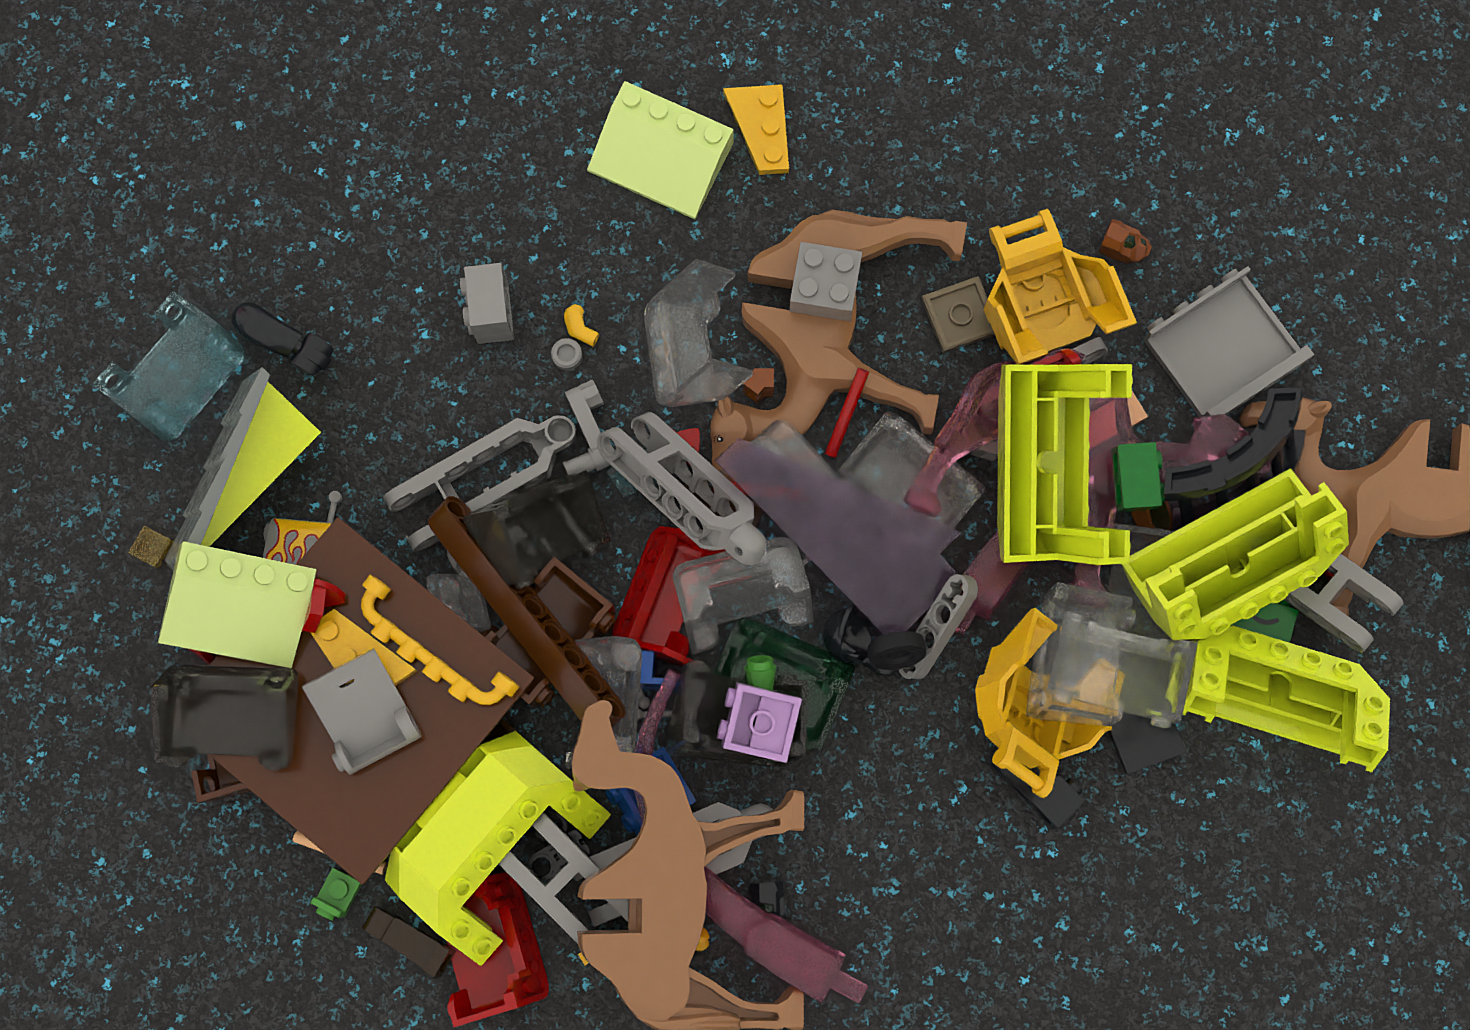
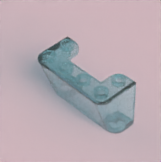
[92,291,245,441]

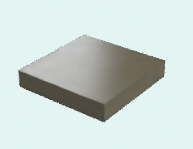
[921,276,995,354]

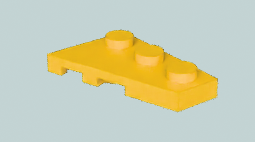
[723,85,789,175]
[310,609,418,686]

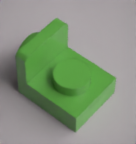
[310,868,362,921]

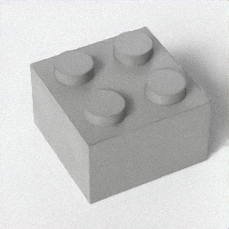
[790,242,862,322]
[460,263,514,344]

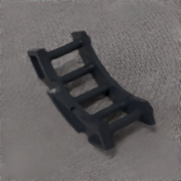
[1164,387,1306,533]

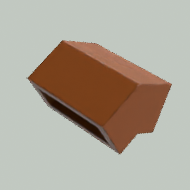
[743,368,774,404]

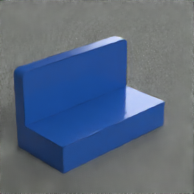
[639,651,680,693]

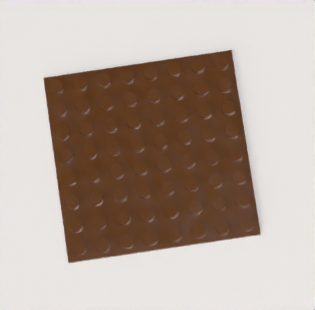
[165,517,535,885]

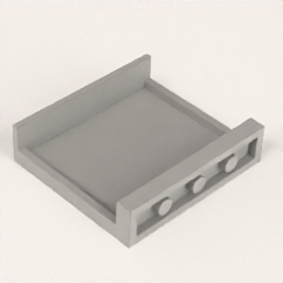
[1143,266,1314,428]

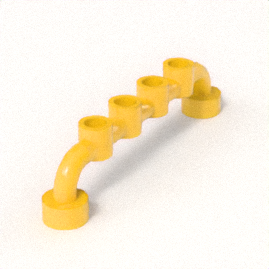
[361,574,520,705]

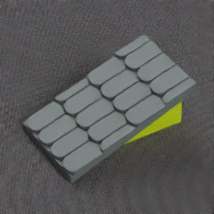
[165,367,321,571]

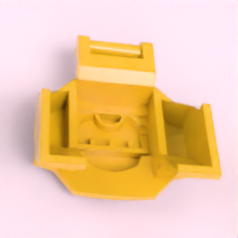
[983,209,1137,365]
[975,608,1124,798]

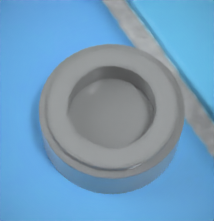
[551,338,582,371]

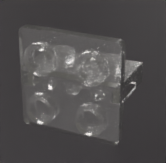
[425,571,491,633]

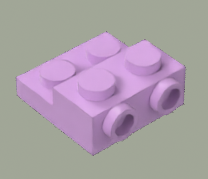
[717,682,802,763]

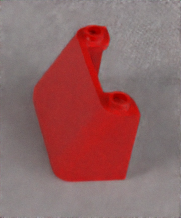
[446,872,549,1027]

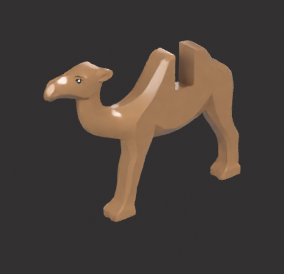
[710,209,967,482]
[1239,397,1470,618]
[571,700,804,1030]

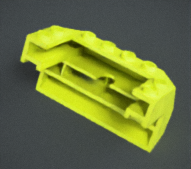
[997,364,1133,565]
[1121,468,1349,640]
[1166,626,1390,772]
[385,731,611,966]

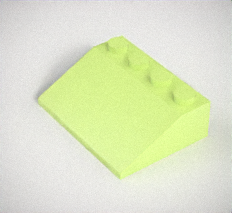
[587,81,734,219]
[158,541,316,669]

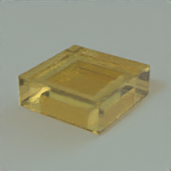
[128,526,174,569]

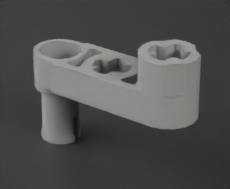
[563,379,611,480]

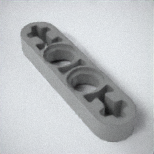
[899,574,978,679]

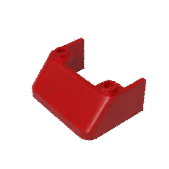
[612,526,743,671]

